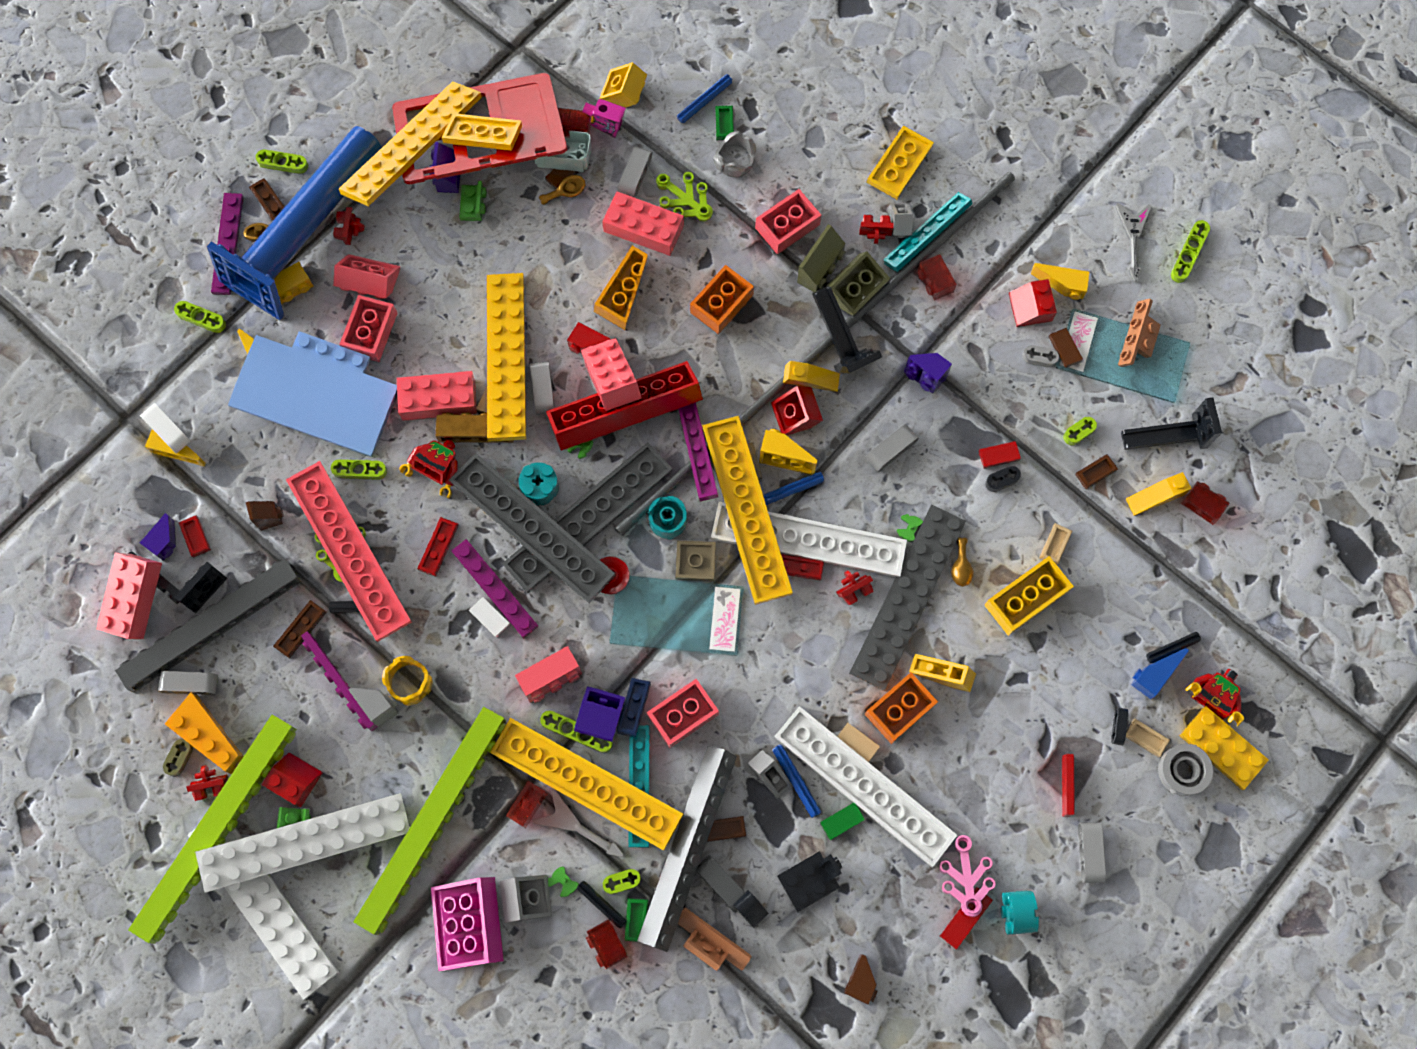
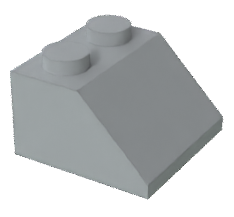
[348,687,399,727]
[500,875,552,923]

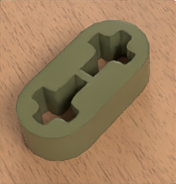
[163,739,193,777]

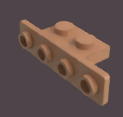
[1118,298,1161,367]
[678,908,752,971]

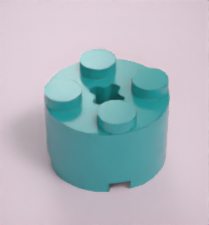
[519,462,559,506]
[648,496,687,540]
[1000,890,1039,935]

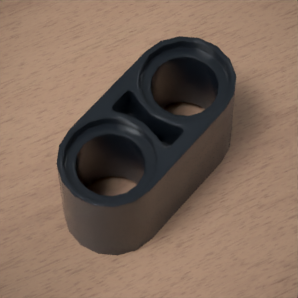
[733,890,769,928]

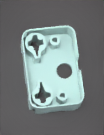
[535,131,591,172]

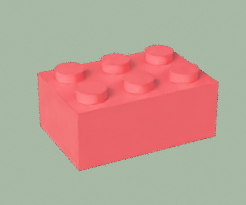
[755,189,821,254]
[339,295,398,362]
[515,646,582,703]
[647,679,719,748]

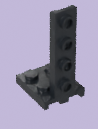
[812,286,882,373]
[1121,397,1222,450]
[128,552,227,614]
[777,851,843,913]

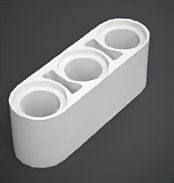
[140,403,191,454]

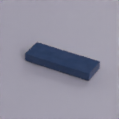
[616,678,651,738]

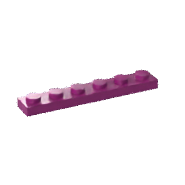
[211,193,244,295]
[678,402,718,502]
[451,539,539,639]
[301,631,378,731]

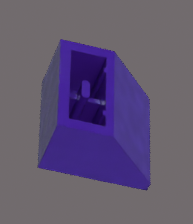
[429,142,461,193]
[904,353,952,394]
[574,686,625,742]

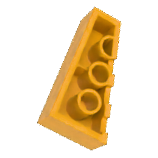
[594,245,648,330]
[165,692,244,774]

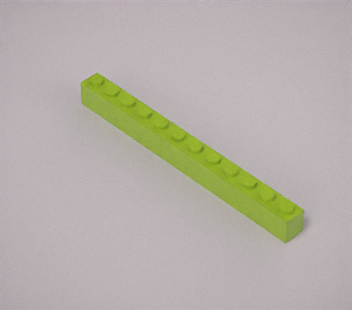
[353,706,506,935]
[128,714,297,944]

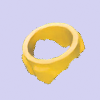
[382,656,433,705]

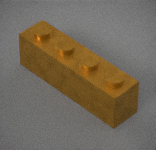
[436,413,514,443]

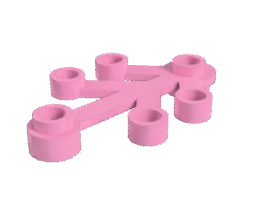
[939,835,996,917]

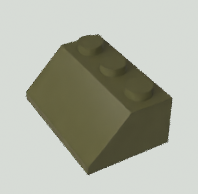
[797,224,846,292]
[826,251,890,316]

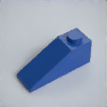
[1131,648,1189,699]

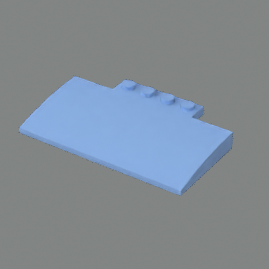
[228,331,398,457]

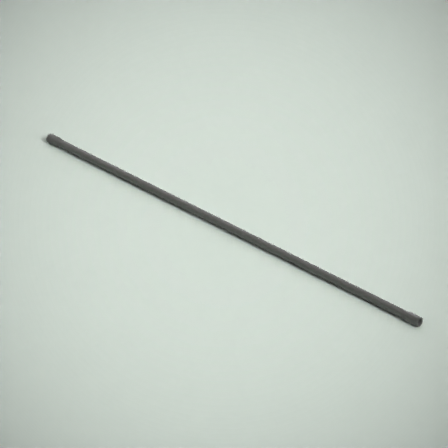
[615,172,1015,536]

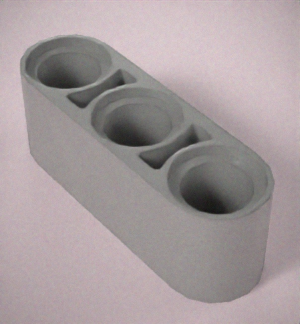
[618,146,652,197]
[530,361,555,415]
[866,424,919,472]
[158,671,218,695]
[1078,823,1106,883]

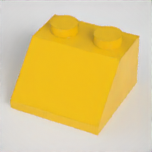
[599,62,647,108]

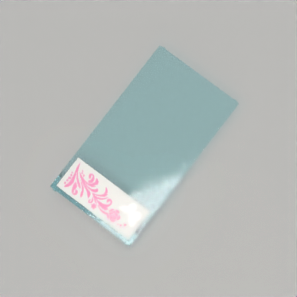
[1056,308,1190,403]
[609,576,744,656]

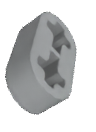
[1022,345,1059,367]

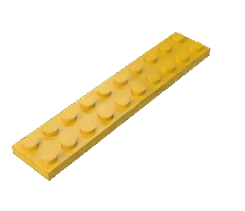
[339,82,482,207]
[487,273,526,442]
[702,416,793,605]
[490,718,684,850]

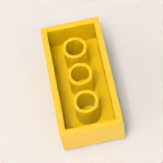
[984,556,1074,636]

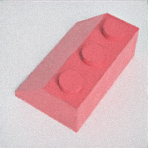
[333,254,400,299]

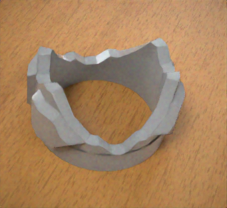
[713,131,756,177]

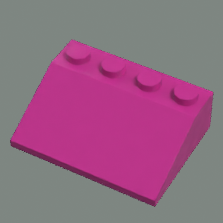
[431,877,504,971]

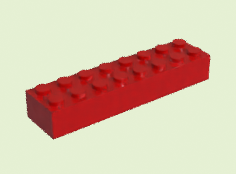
[546,361,703,451]

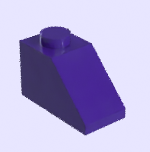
[140,513,176,561]

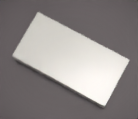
[469,597,510,638]

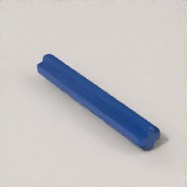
[677,74,732,123]
[763,472,824,505]
[772,744,821,818]

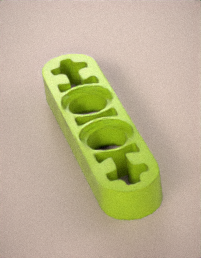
[1171,220,1210,283]
[540,710,613,753]

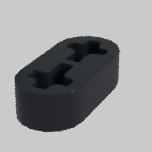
[985,466,1021,492]
[1111,707,1128,746]

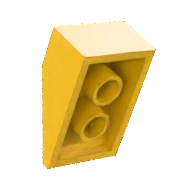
[759,429,818,475]

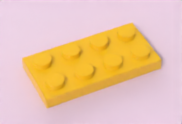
[442,113,523,151]
[866,126,934,200]
[1179,706,1269,790]

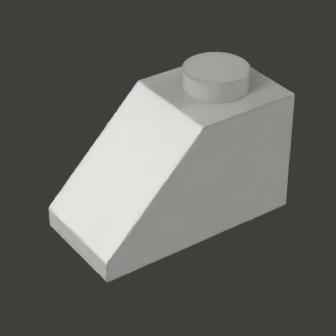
[890,203,913,238]
[748,750,792,799]

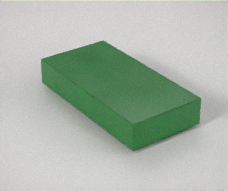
[715,106,734,140]
[820,803,865,840]
[624,898,648,942]

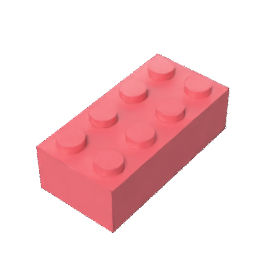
[602,191,684,256]
[581,338,642,411]
[397,371,477,421]
[96,553,162,639]

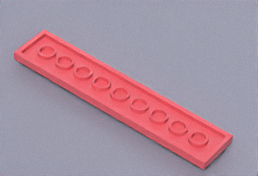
[285,461,412,642]

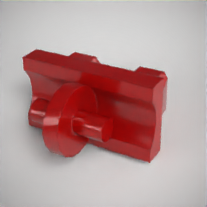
[333,207,365,245]
[859,215,894,244]
[836,571,874,605]
[186,765,228,801]

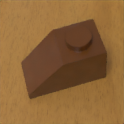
[245,501,284,531]
[844,954,878,1005]

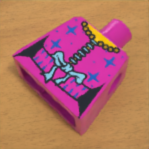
[582,99,626,138]

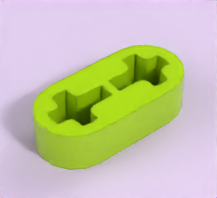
[1063,417,1097,446]
[602,869,641,894]

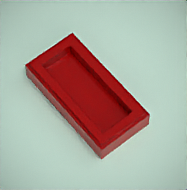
[978,441,1021,469]
[179,515,211,558]

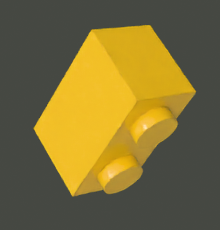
[274,262,314,304]

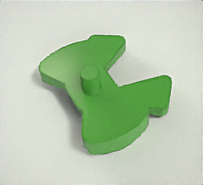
[568,440,593,459]
[897,514,923,542]
[548,866,579,897]

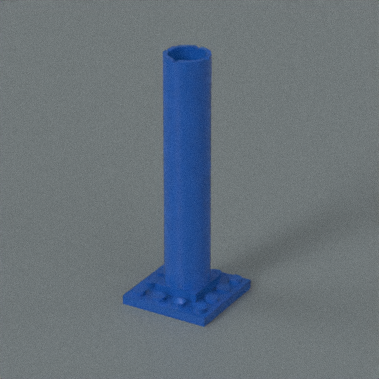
[207,126,382,321]

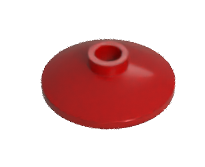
[600,556,630,595]

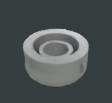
[1158,744,1213,796]

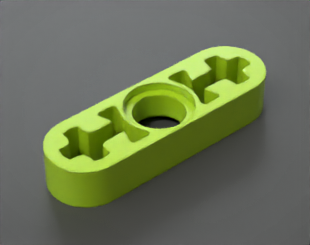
[256,149,308,174]
[174,301,226,333]
[330,459,387,480]

